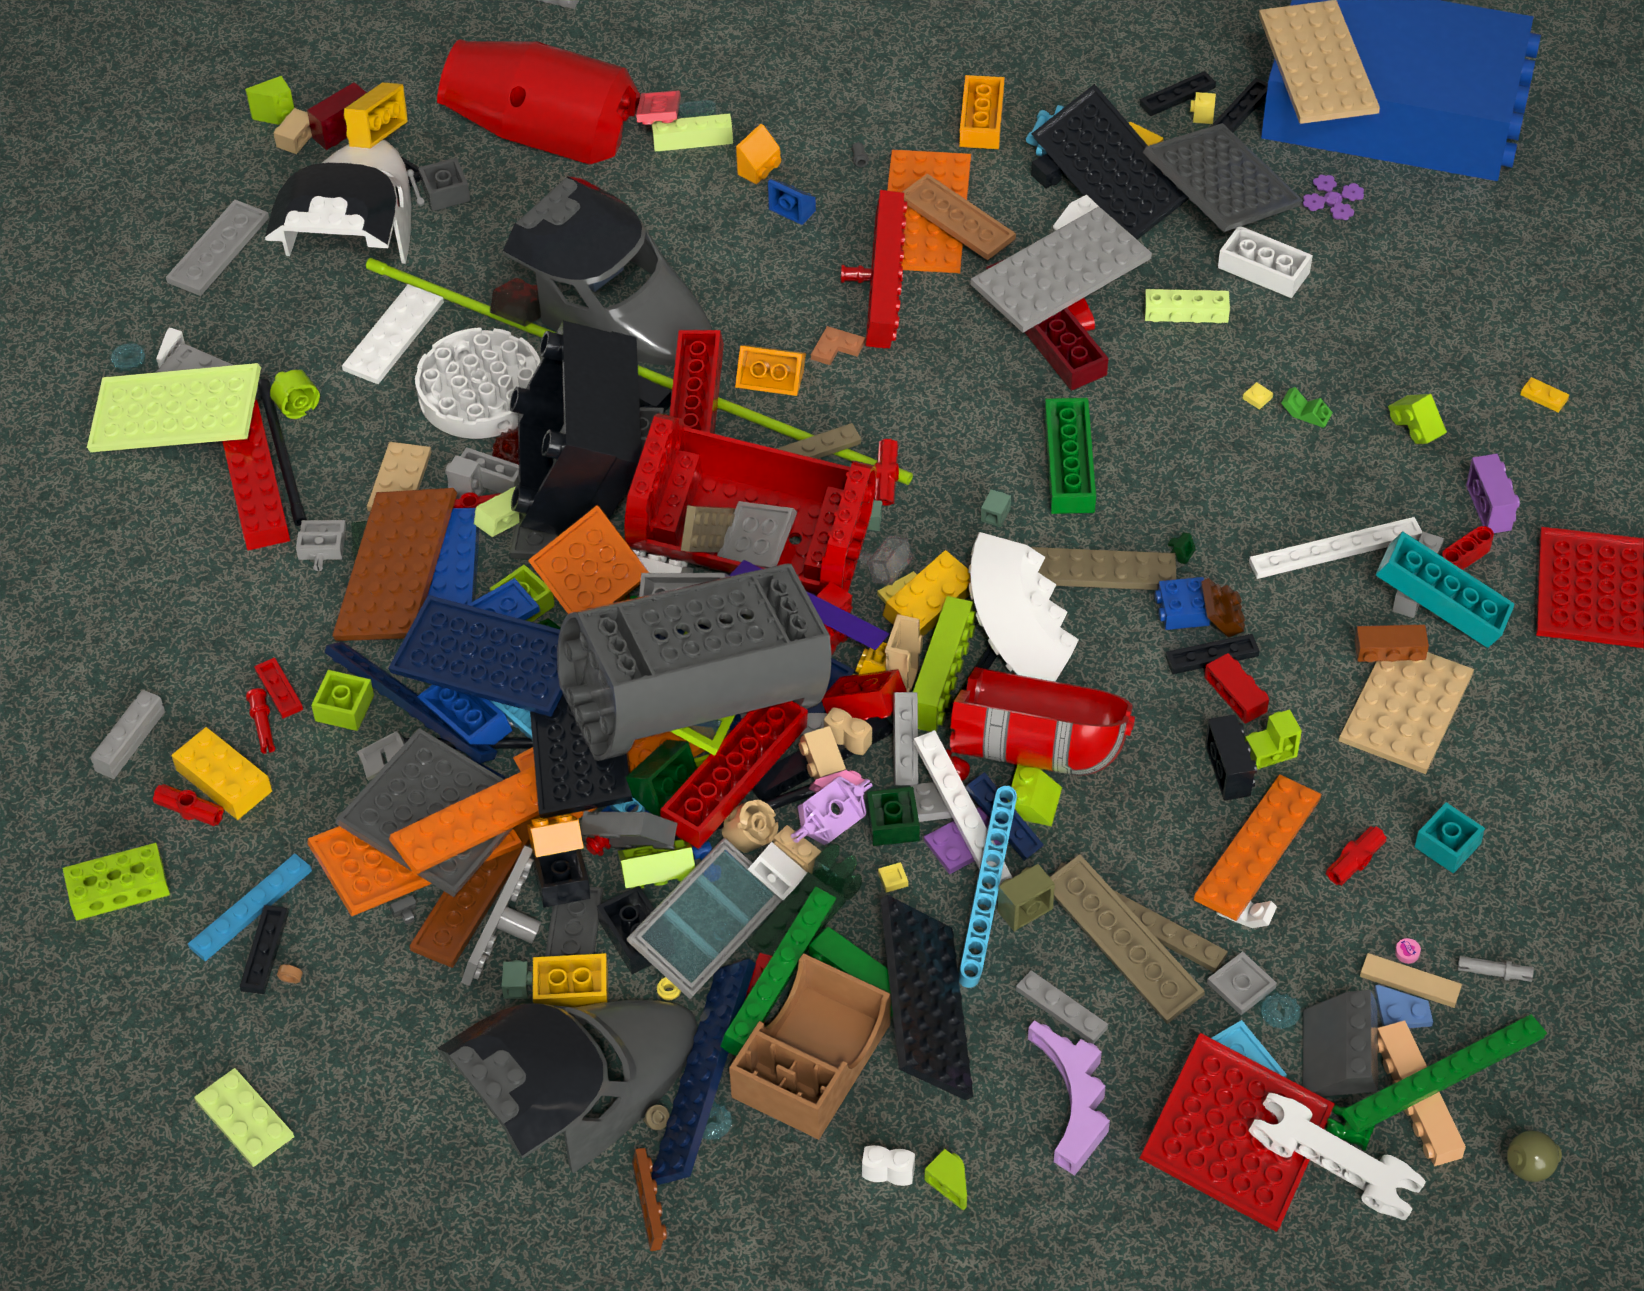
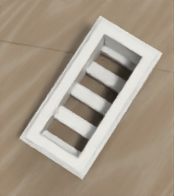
[156,328,185,368]

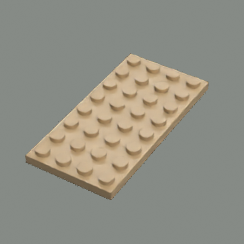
[1259,0,1380,124]

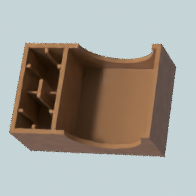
[729,953,891,1140]

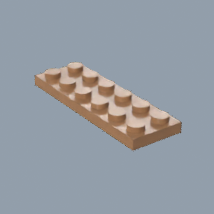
[903,174,1016,260]

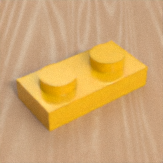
[1520,377,1569,413]

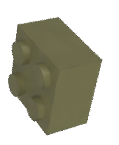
[997,864,1055,931]

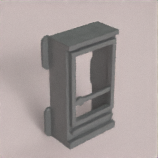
[580,811,678,850]

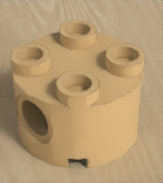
[722,800,778,853]

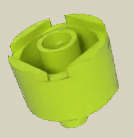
[270,370,320,419]

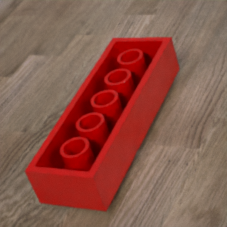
[669,330,724,434]

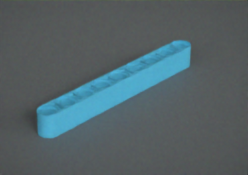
[959,786,1017,988]

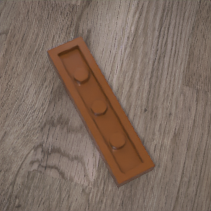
[632,1148,667,1251]

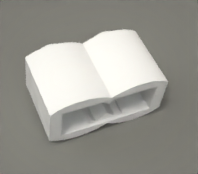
[862,1145,915,1186]

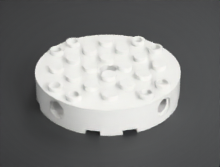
[415,328,540,439]

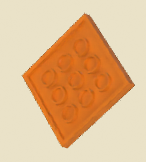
[528,505,650,614]

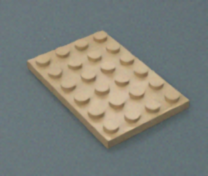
[1339,652,1474,774]

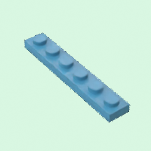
[188,854,312,961]

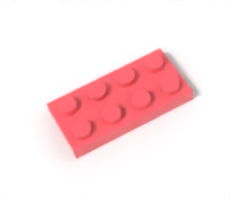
[636,91,681,125]

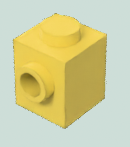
[1190,92,1216,124]

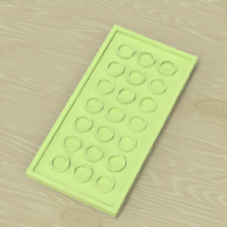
[87,363,261,452]

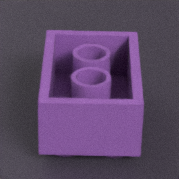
[1466,454,1520,533]

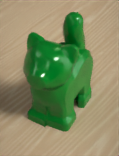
[1325,1105,1375,1151]

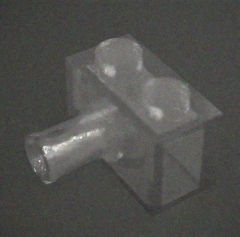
[859,535,914,585]

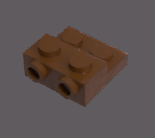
[1201,578,1245,637]

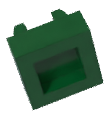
[1168,532,1196,564]

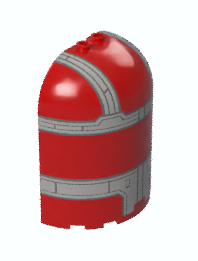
[950,667,1135,776]

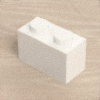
[748,842,807,901]

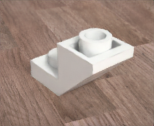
[1216,901,1277,928]

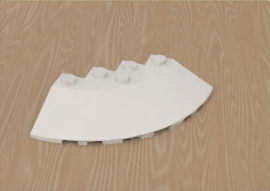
[969,532,1079,682]

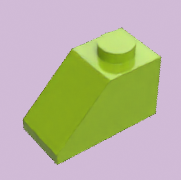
[925,1149,967,1211]

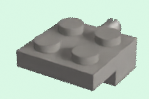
[296,520,346,571]

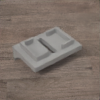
[357,731,405,781]

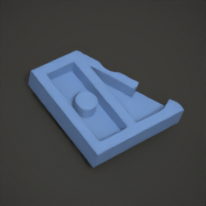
[1374,985,1433,1028]

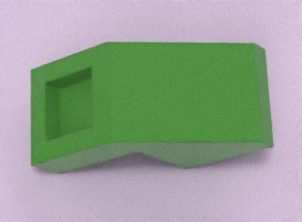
[1281,387,1333,428]

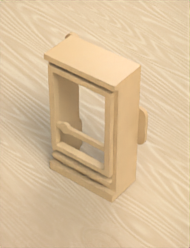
[885,614,923,692]

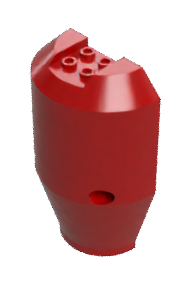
[437,39,640,165]

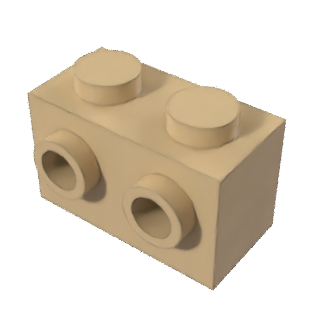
[274,108,312,154]
[799,726,846,780]

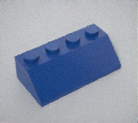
[417,685,513,745]

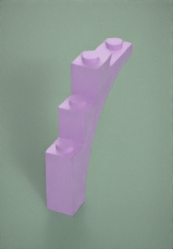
[1028,1020,1110,1176]

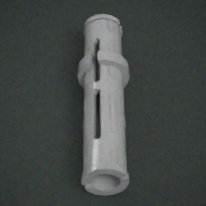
[1458,956,1534,982]

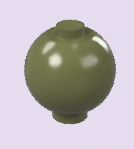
[1507,1130,1562,1182]

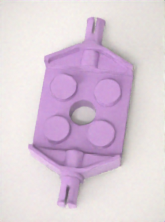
[791,776,872,845]

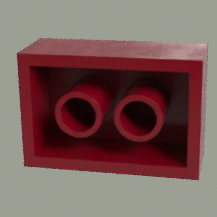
[307,82,367,150]

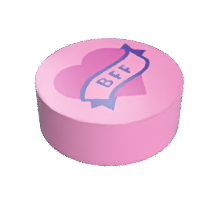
[1395,938,1421,964]

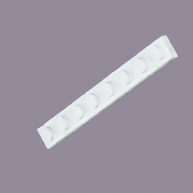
[1249,517,1422,579]
[913,730,1013,901]

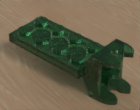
[748,844,862,956]

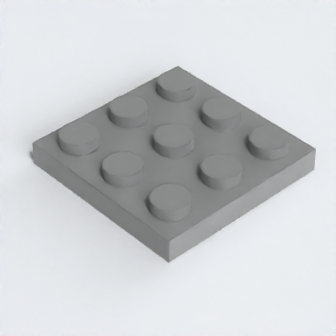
[717,501,797,568]

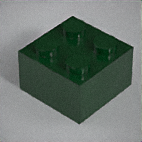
[867,787,920,846]

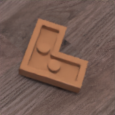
[811,326,865,365]

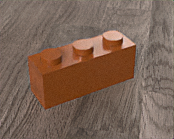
[1354,625,1429,662]

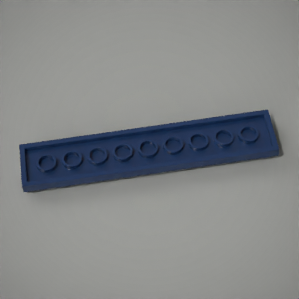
[651,959,756,1185]

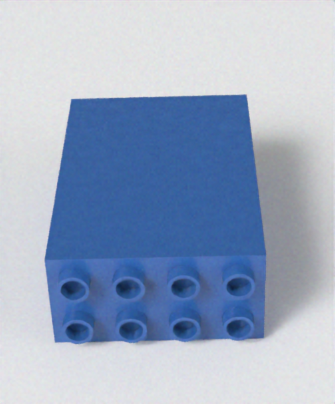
[1261,0,1541,181]

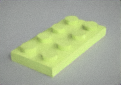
[194,1068,294,1167]

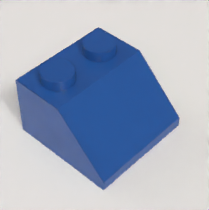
[768,179,816,225]

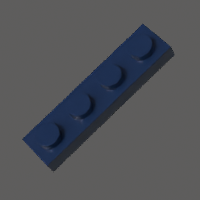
[965,772,1044,861]

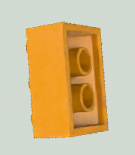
[735,345,806,396]

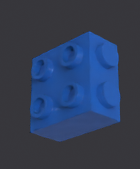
[1155,577,1210,630]

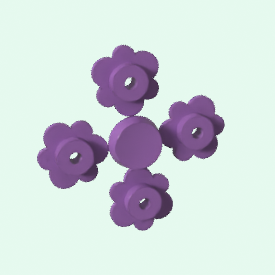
[1303,175,1364,220]

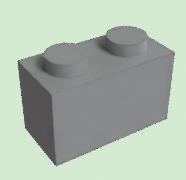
[445,455,484,499]

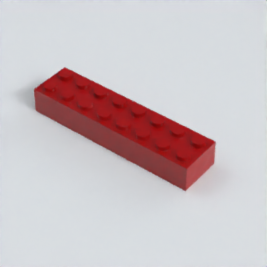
[865,190,907,348]
[223,400,290,551]
[660,701,808,849]

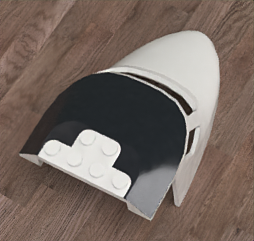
[265,140,412,264]

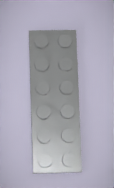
[166,200,269,296]

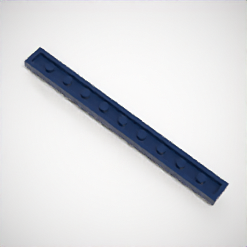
[324,642,497,763]

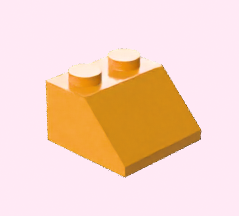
[736,124,781,184]

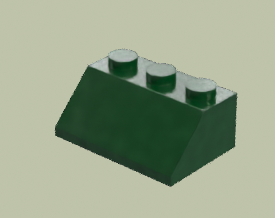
[626,740,697,817]

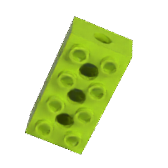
[63,843,170,921]

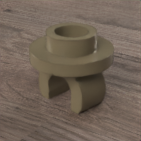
[643,1105,669,1130]

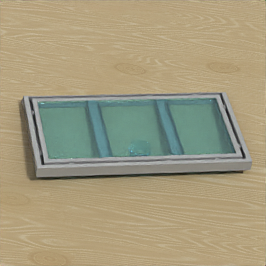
[627,838,782,999]

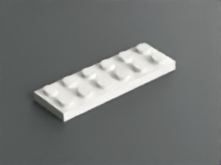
[342,284,444,384]

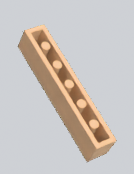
[1378,1020,1466,1166]

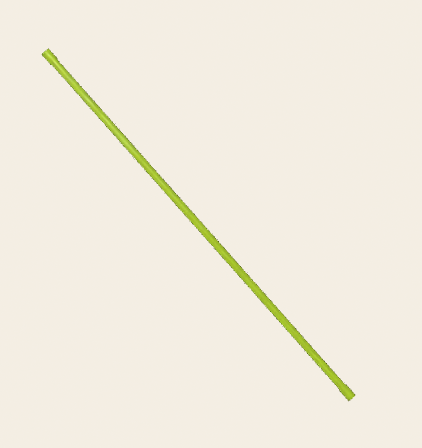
[366,258,913,485]

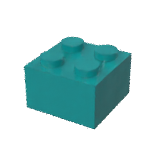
[1415,802,1485,874]

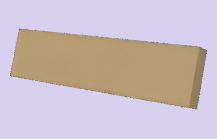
[1360,953,1462,1008]

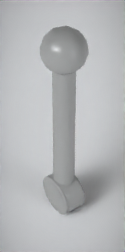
[407,169,424,206]

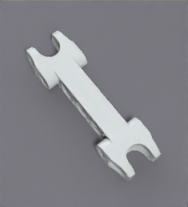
[1248,1093,1426,1220]

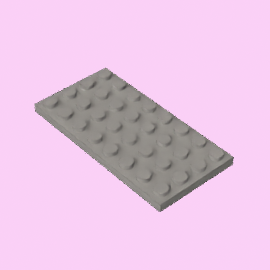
[971,207,1152,333]

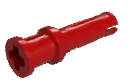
[841,264,903,284]
[246,688,275,754]

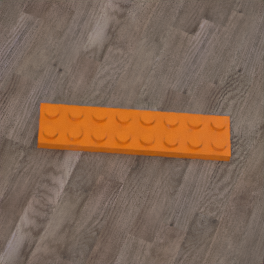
[389,765,539,875]
[1194,775,1322,921]

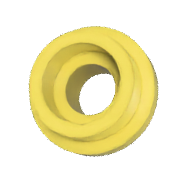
[657,977,681,1000]

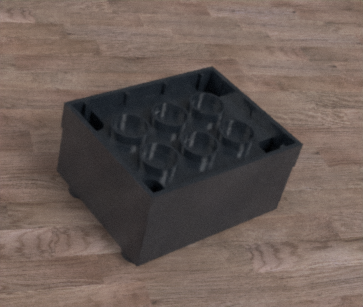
[510,320,642,535]

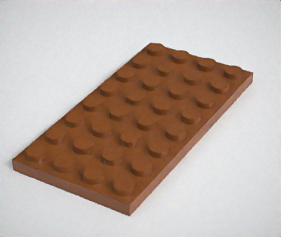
[332,488,457,641]

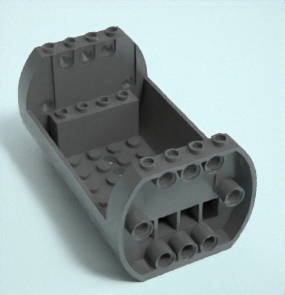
[557,564,831,761]

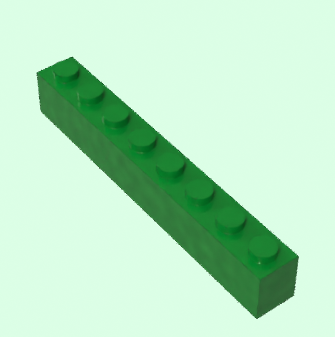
[720,886,836,1056]

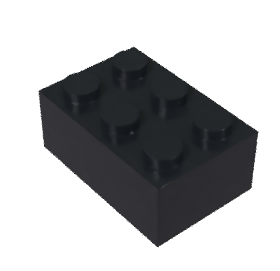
[1205,714,1257,801]
[597,886,675,974]

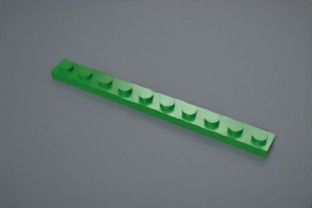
[1341,1014,1547,1134]

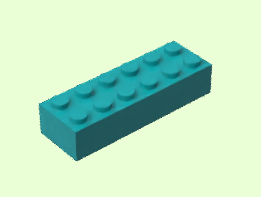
[1376,531,1515,648]

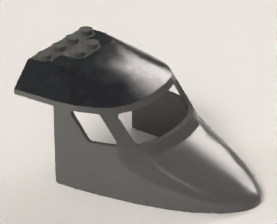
[503,176,712,366]
[437,1000,697,1173]

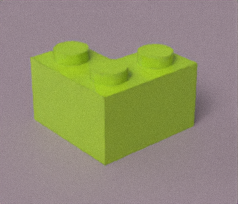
[1388,394,1447,444]
[1245,709,1302,770]

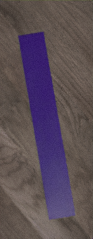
[729,560,889,650]

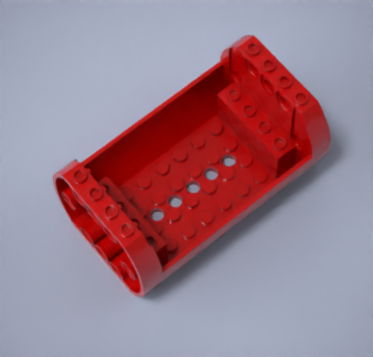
[624,413,877,595]

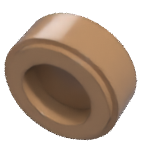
[277,965,303,984]

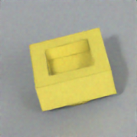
[1243,382,1273,409]
[878,862,908,893]

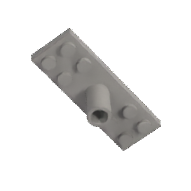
[461,845,542,986]

